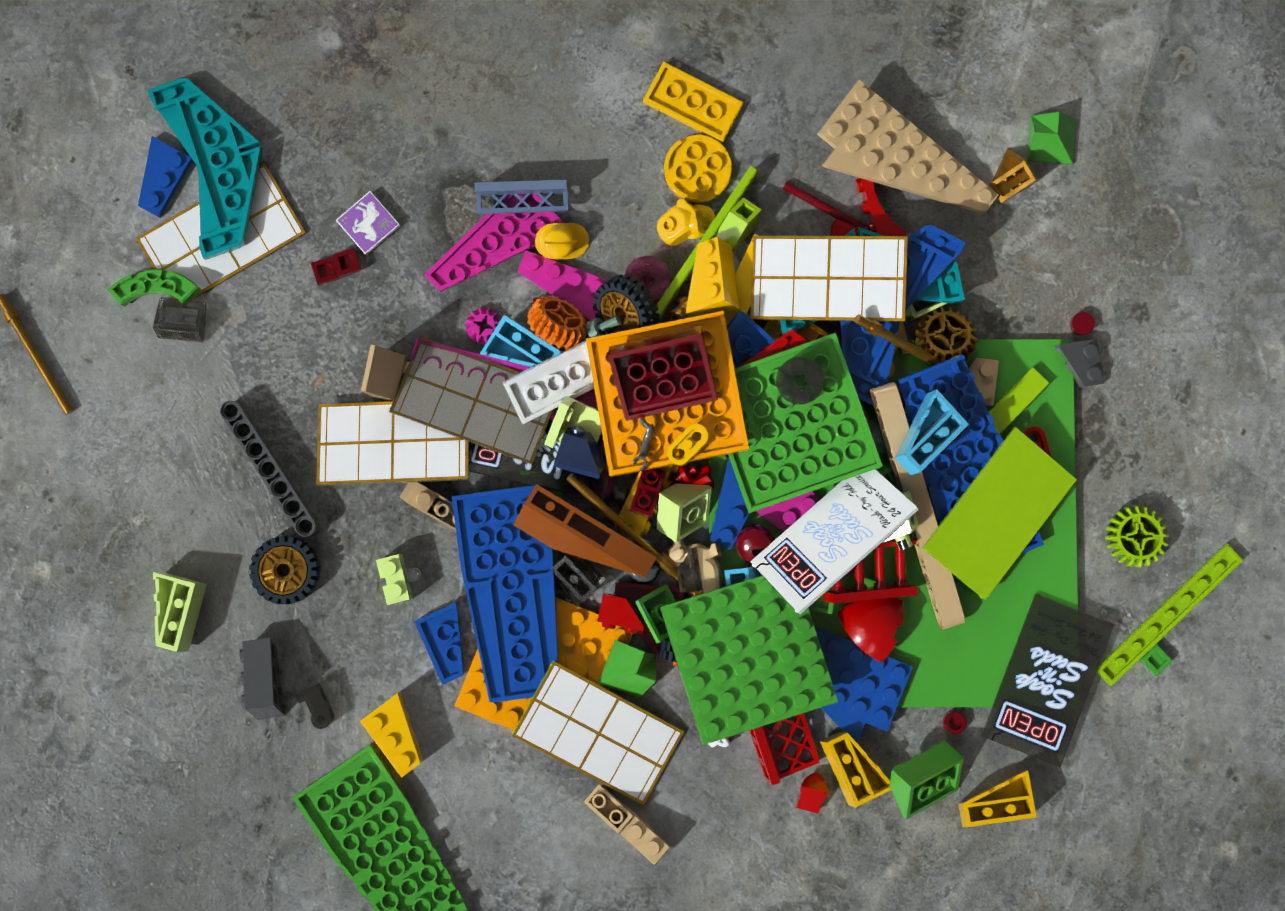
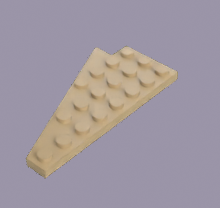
[817,80,998,214]

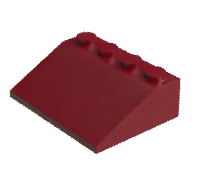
[608,325,718,421]

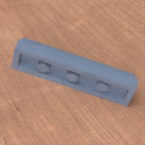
[474,180,569,215]

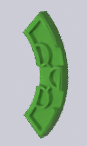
[107,269,201,307]

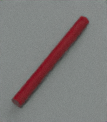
[782,181,866,230]

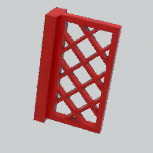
[749,713,820,786]

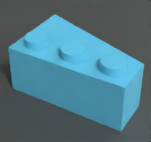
[480,315,563,367]
[895,389,969,475]

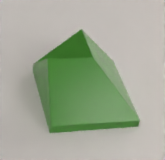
[1027,112,1076,165]
[598,640,656,698]

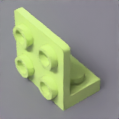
[544,396,602,448]

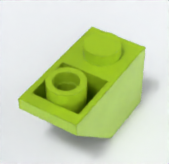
[714,197,761,251]

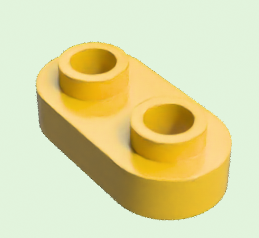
[667,424,709,466]

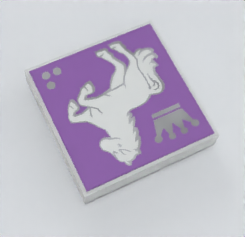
[336,191,400,256]

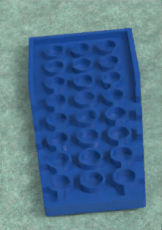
[897,355,1044,554]

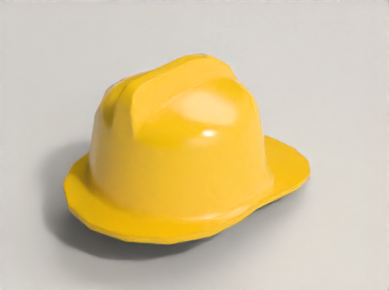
[535,223,589,259]

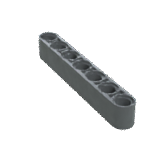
[220,401,320,537]

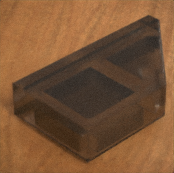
[677,547,703,593]

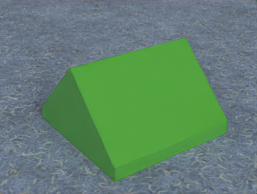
[635,584,676,643]

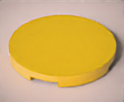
[664,134,732,203]

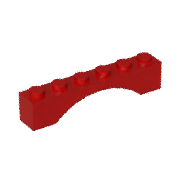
[855,177,906,236]

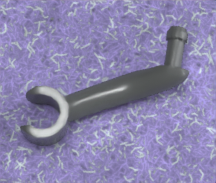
[633,418,654,471]

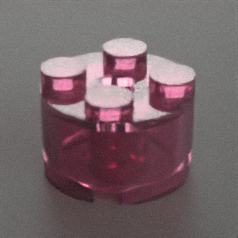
[625,256,670,305]

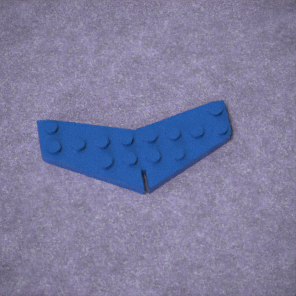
[840,225,966,406]

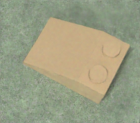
[361,345,410,401]

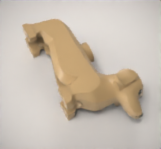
[668,539,722,594]

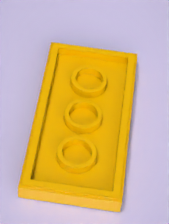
[643,61,744,144]

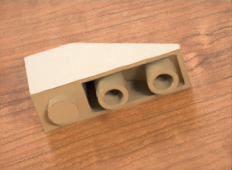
[400,481,456,531]

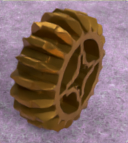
[915,306,978,362]

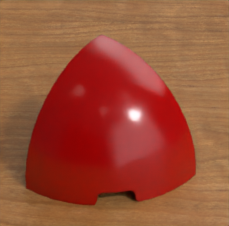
[838,598,904,663]

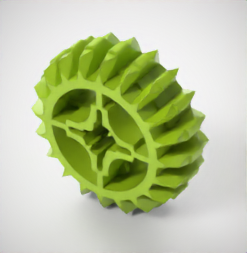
[1105,505,1170,568]

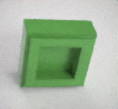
[1140,644,1173,676]

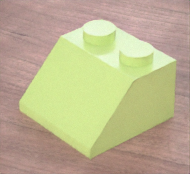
[657,484,712,543]

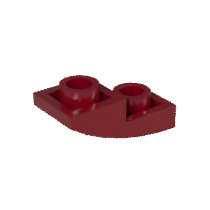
[629,468,667,519]

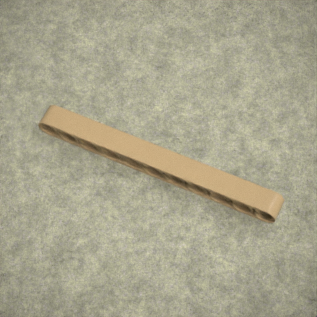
[870,382,965,630]

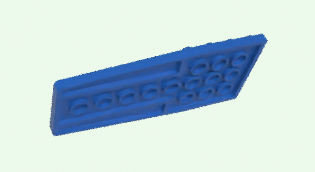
[452,484,558,703]

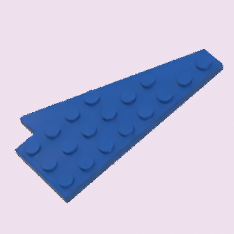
[814,626,913,742]

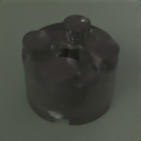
[776,357,824,405]

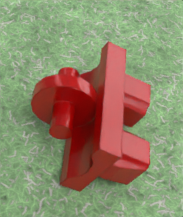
[673,464,714,491]

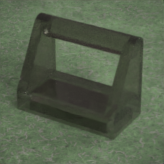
[153,297,207,343]

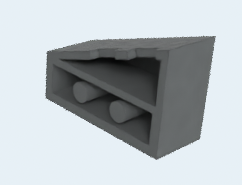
[240,638,285,720]

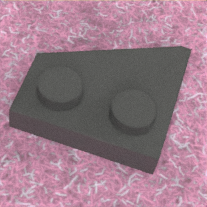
[1054,339,1105,388]

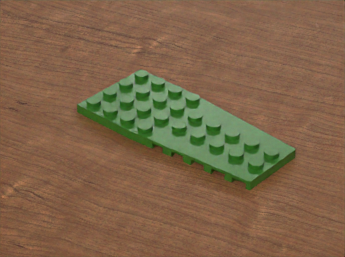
[292,744,470,911]

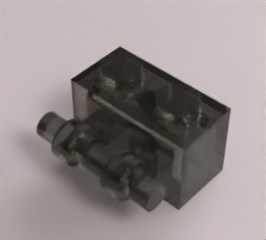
[551,554,606,607]

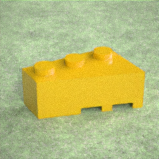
[685,237,739,317]
[360,691,424,778]
[820,732,891,807]
[958,770,1037,827]

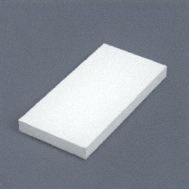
[502,341,594,424]

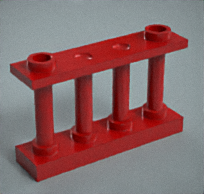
[823,539,918,604]

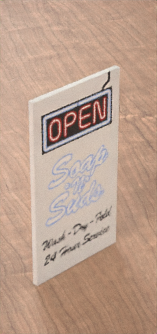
[750,469,919,614]

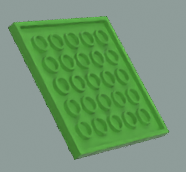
[728,333,883,513]
[660,576,838,745]

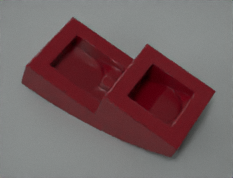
[311,248,361,286]

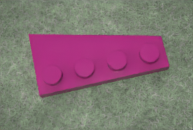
[518,250,608,321]

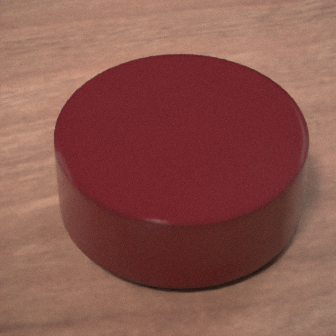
[1070,312,1095,336]
[943,711,967,735]

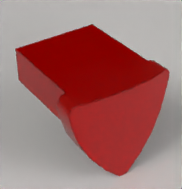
[796,772,829,814]

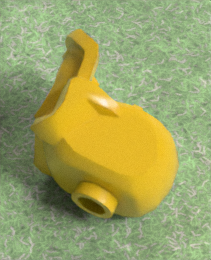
[656,198,715,246]

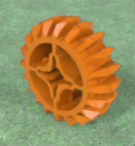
[527,295,588,350]

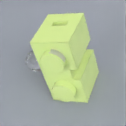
[376,554,422,605]

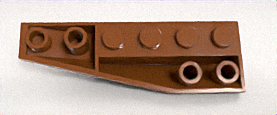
[513,484,657,577]

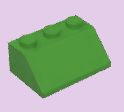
[890,741,964,819]

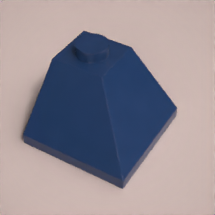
[553,426,607,479]

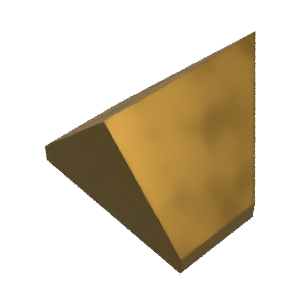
[990,148,1038,203]

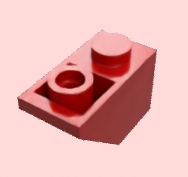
[597,593,644,634]

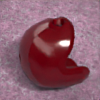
[736,524,775,566]

